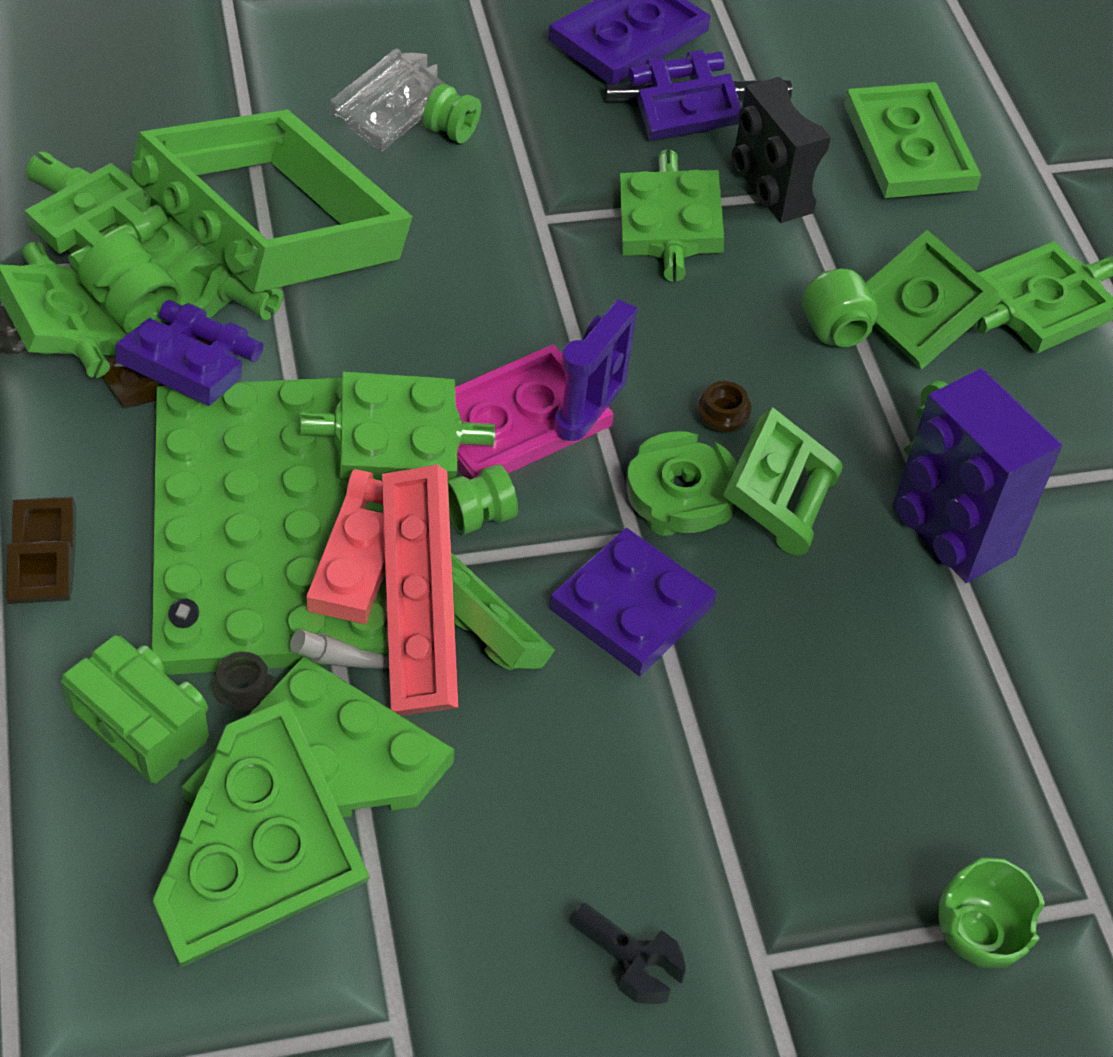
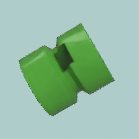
[78,233,182,334]

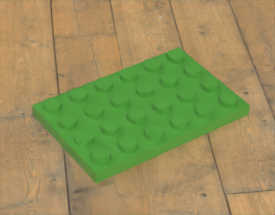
[152,378,389,675]

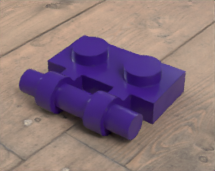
[629,50,741,141]
[115,299,264,406]

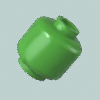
[801,268,879,347]

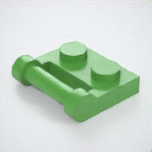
[723,407,843,555]

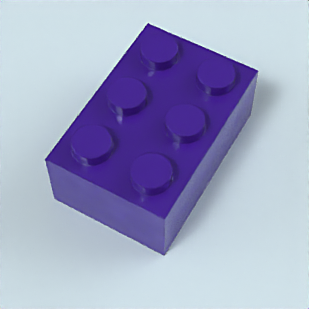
[892,368,1063,583]

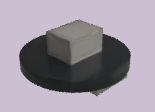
[168,599,200,628]

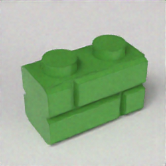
[60,635,209,784]

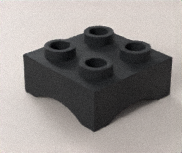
[732,76,831,223]

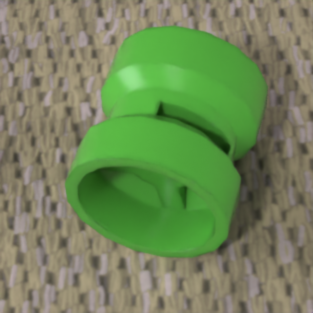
[448,464,518,536]

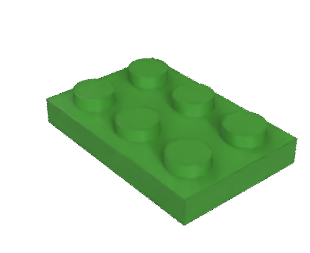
[844,82,981,198]

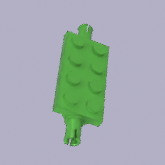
[26,151,283,320]

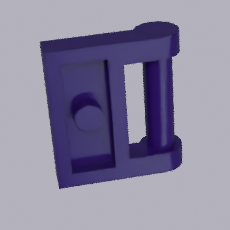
[555,299,638,441]

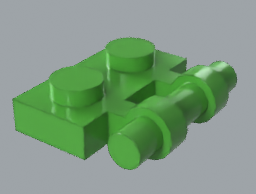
[25,163,168,273]

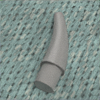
[290,629,389,669]

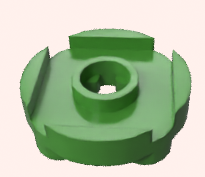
[626,431,737,536]

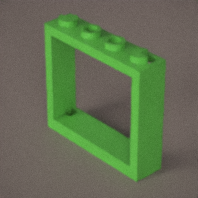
[130,109,413,293]

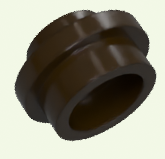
[697,381,752,432]

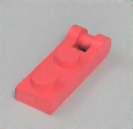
[306,469,386,624]

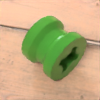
[423,83,481,144]

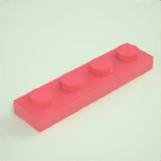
[382,464,458,716]

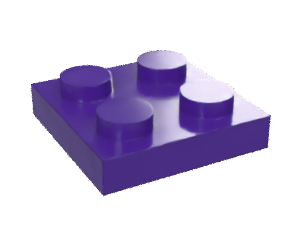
[549,527,717,676]

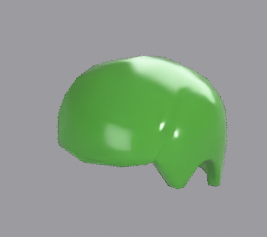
[938,857,1045,968]

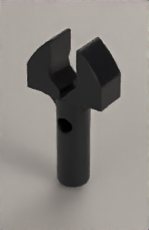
[569,902,686,1004]

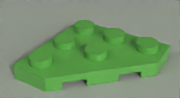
[182,656,454,818]
[153,699,370,968]

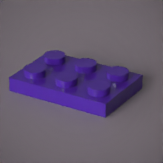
[548,0,711,83]

